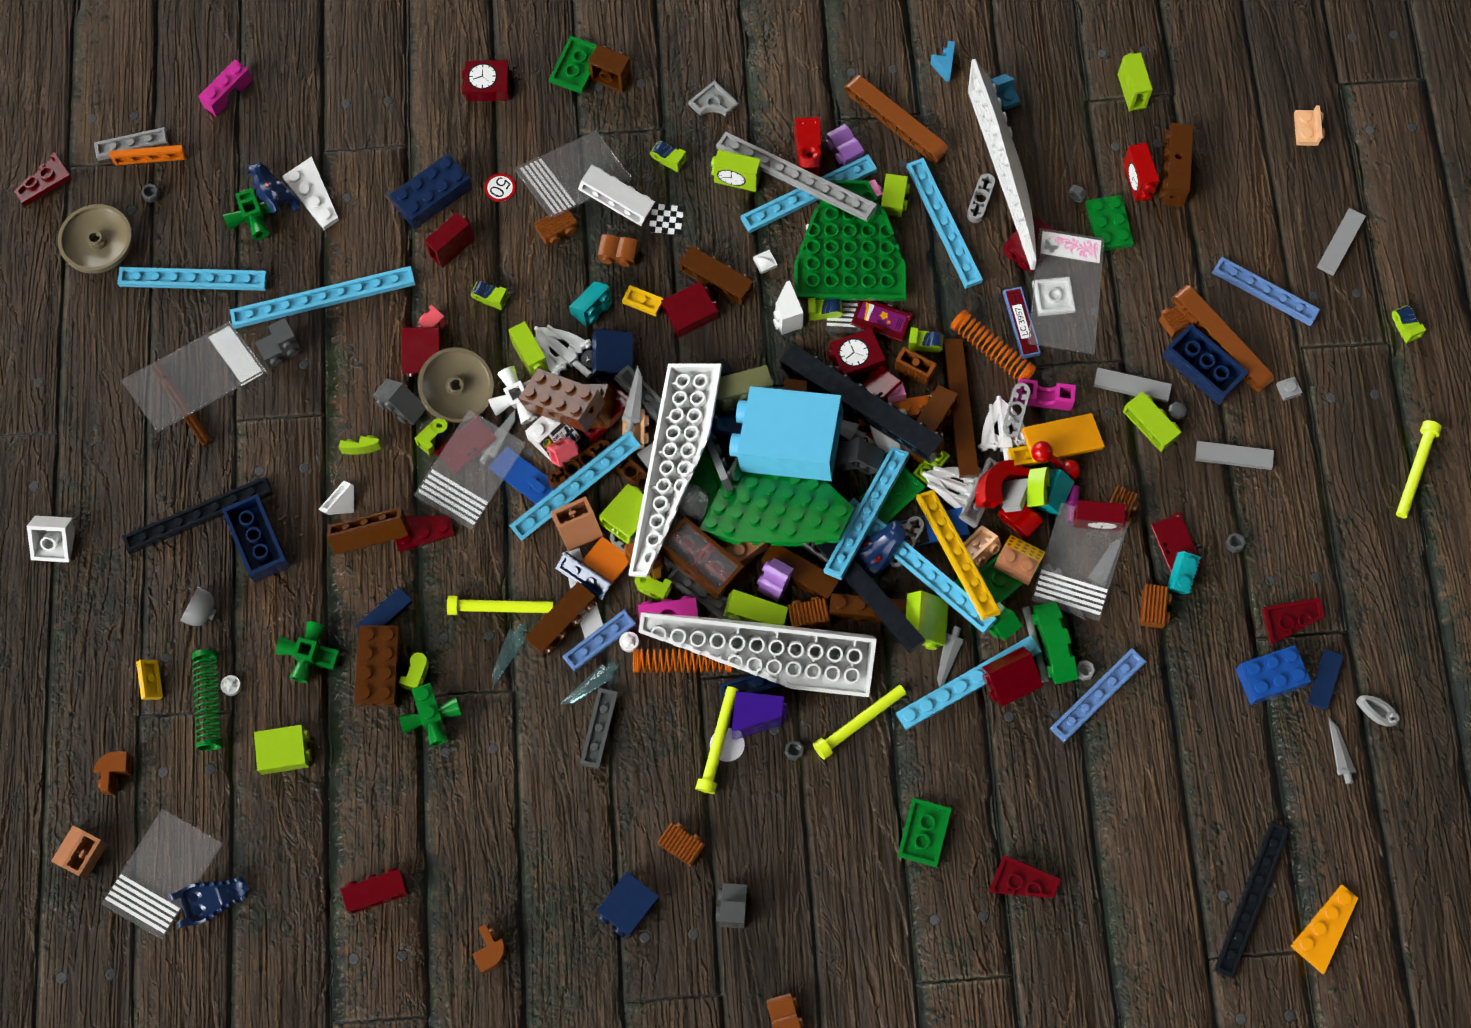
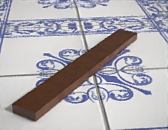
[943,338,979,478]

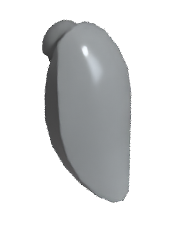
[1356,695,1400,727]

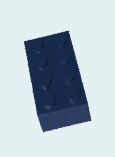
[390,153,472,230]
[1162,324,1249,405]
[221,494,290,583]

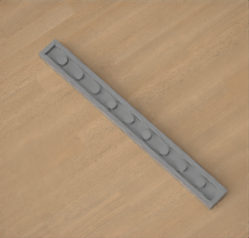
[716,132,878,222]

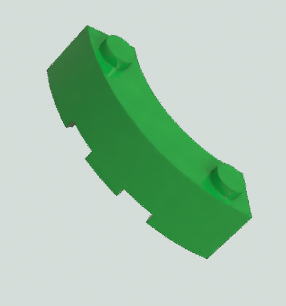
[954,578,1022,641]
[1031,601,1078,685]

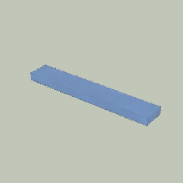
[1212,257,1321,326]
[1050,648,1146,742]

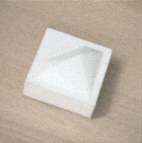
[753,250,778,274]

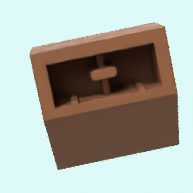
[551,496,603,552]
[51,826,108,880]

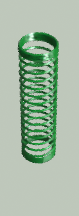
[192,649,222,751]

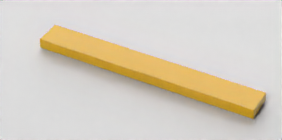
[916,489,1000,621]

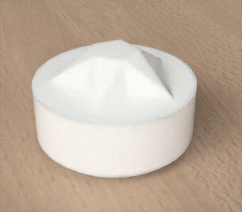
[619,632,639,652]
[220,675,242,696]

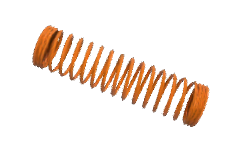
[950,310,1037,380]
[633,648,732,674]

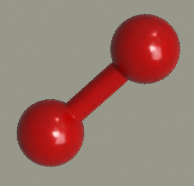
[1031,441,1081,480]

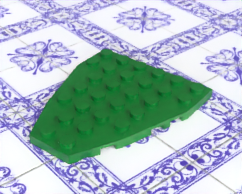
[794,180,906,301]
[699,457,854,547]

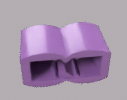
[825,124,864,166]
[757,558,794,603]

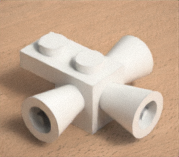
[488,366,538,425]

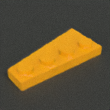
[1290,885,1358,974]

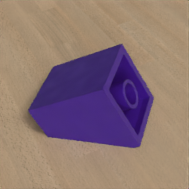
[732,691,787,740]

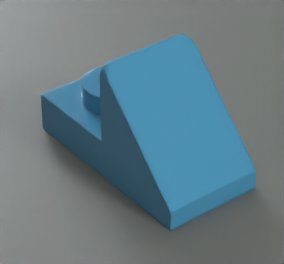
[930,41,955,82]
[991,74,1021,111]

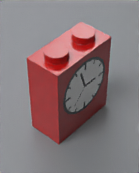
[1123,142,1159,201]

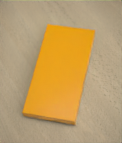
[1022,413,1105,464]

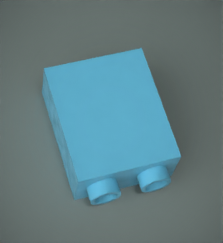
[729,386,843,481]

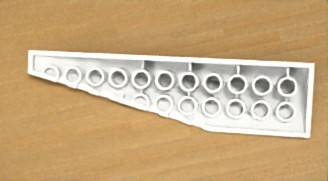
[968,59,1037,270]
[629,364,722,577]
[638,612,877,697]

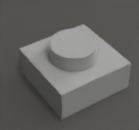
[1276,376,1302,401]

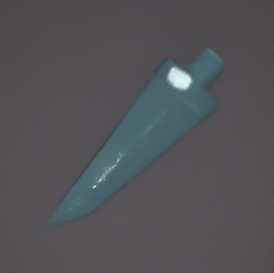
[492,623,526,687]
[559,662,618,705]

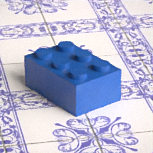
[1235,645,1311,705]

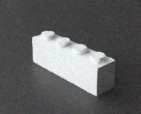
[578,165,655,226]

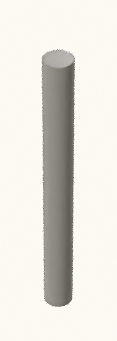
[1022,606,1049,683]

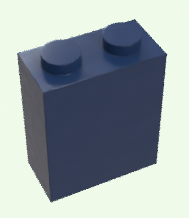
[592,328,633,380]
[596,872,659,938]

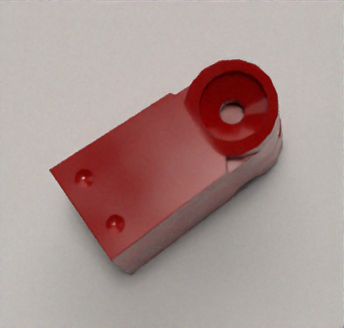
[794,117,821,177]

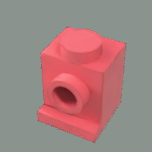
[418,305,447,329]
[547,437,579,467]

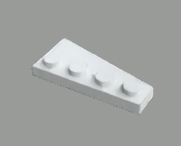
[282,156,339,230]

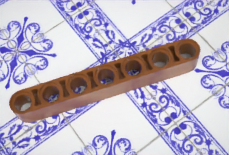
[844,75,949,163]
[1172,285,1274,392]

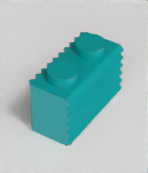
[1167,551,1201,595]

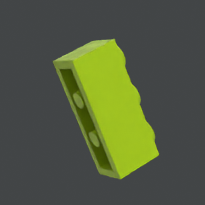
[1123,391,1181,452]
[723,589,788,625]

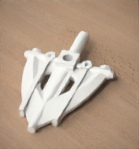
[534,324,592,378]
[978,396,1027,461]
[922,466,981,508]

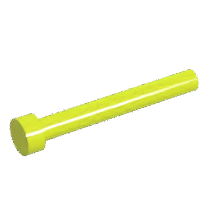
[1396,420,1442,518]
[447,596,554,615]
[813,685,906,760]
[695,686,738,794]

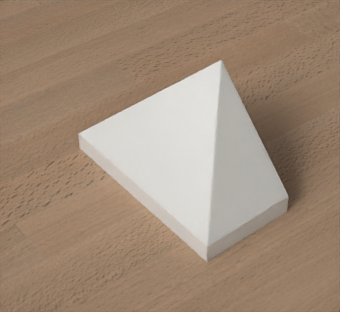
[319,481,354,515]

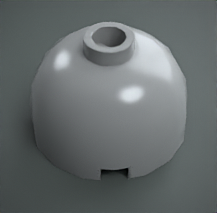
[180,587,217,626]

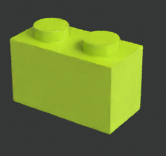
[881,173,910,217]

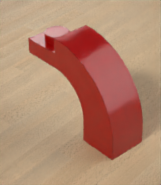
[975,460,1031,508]

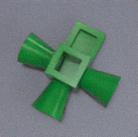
[223,188,281,240]
[276,621,340,683]
[399,683,462,747]

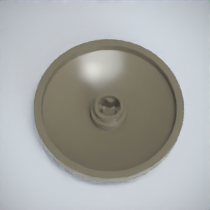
[58,204,133,274]
[418,347,494,423]

